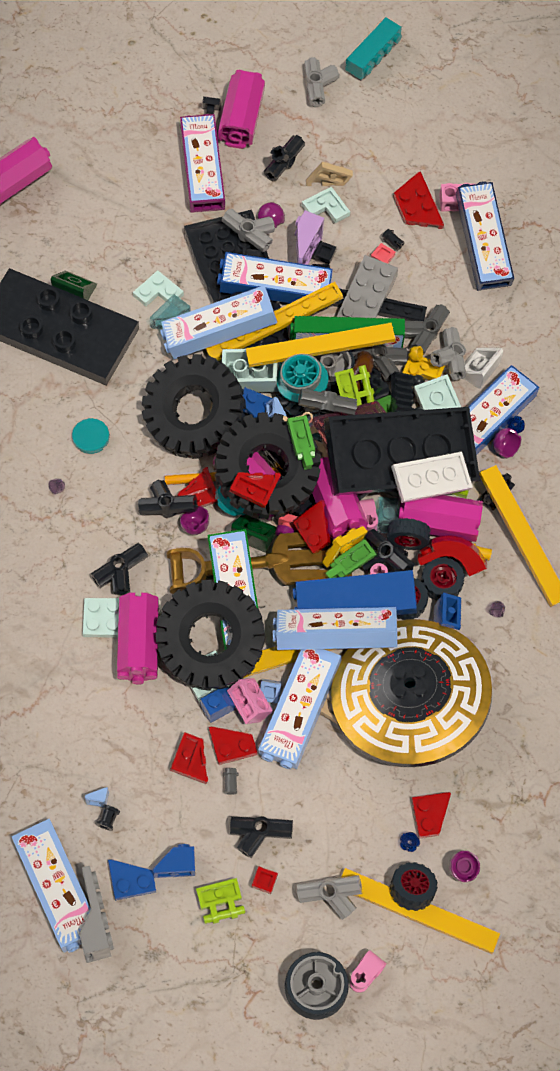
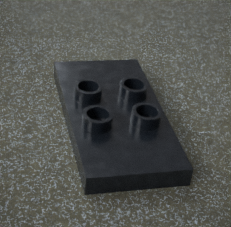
[0,268,139,386]
[323,407,480,496]

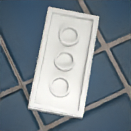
[391,452,473,503]

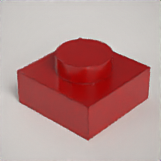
[251,866,278,894]

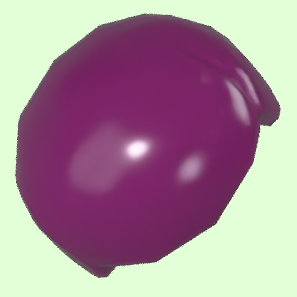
[257,202,285,228]
[493,428,522,458]
[180,506,210,535]
[449,851,480,882]

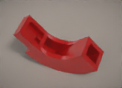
[417,535,487,577]

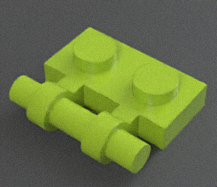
[335,365,375,406]
[196,878,245,924]

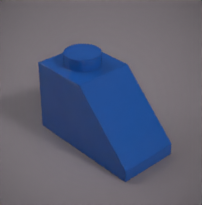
[434,592,461,630]
[200,688,237,723]
[153,844,195,878]

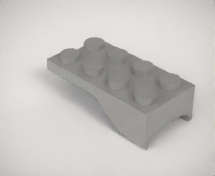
[337,255,398,318]
[79,866,114,963]

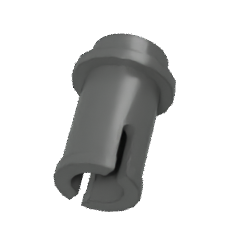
[223,768,239,795]

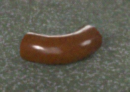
[353,351,374,392]

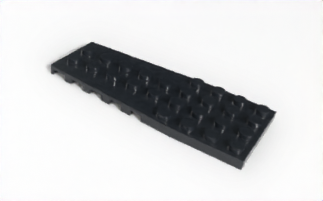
[184,209,290,349]

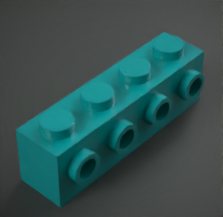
[345,17,402,80]

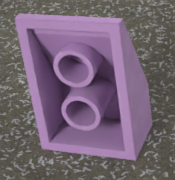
[295,210,324,265]

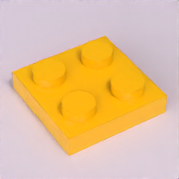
[323,526,368,568]

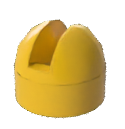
[408,346,423,361]

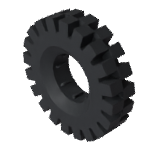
[142,354,246,458]
[214,412,321,519]
[156,580,265,691]

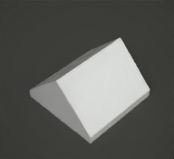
[464,348,503,389]

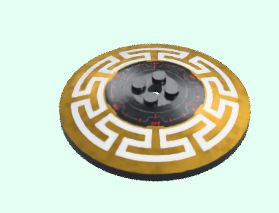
[331,619,492,767]

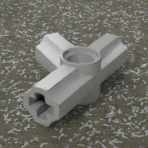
[304,57,340,107]
[222,209,275,252]
[430,327,466,380]
[297,875,362,920]

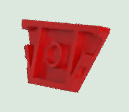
[393,171,444,229]

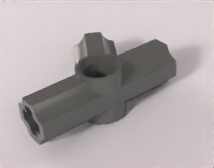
[405,304,450,355]
[351,344,407,382]
[298,388,357,415]

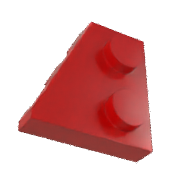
[177,467,218,514]
[229,472,281,508]
[293,500,331,554]
[209,726,258,765]
[170,732,208,784]
[411,792,451,839]

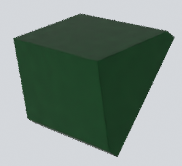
[51,270,97,300]
[231,514,277,553]

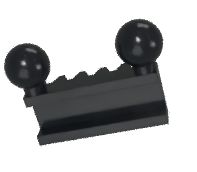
[391,371,425,412]

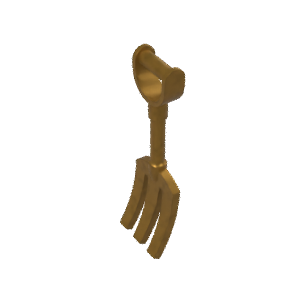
[166,532,352,594]

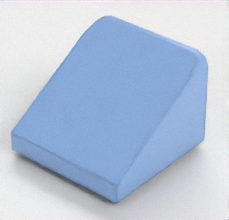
[266,397,286,417]
[260,679,282,703]
[85,787,109,807]

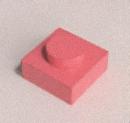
[371,243,396,264]
[278,513,299,531]

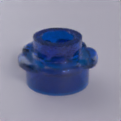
[507,416,525,434]
[400,832,420,852]

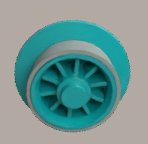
[277,354,328,403]

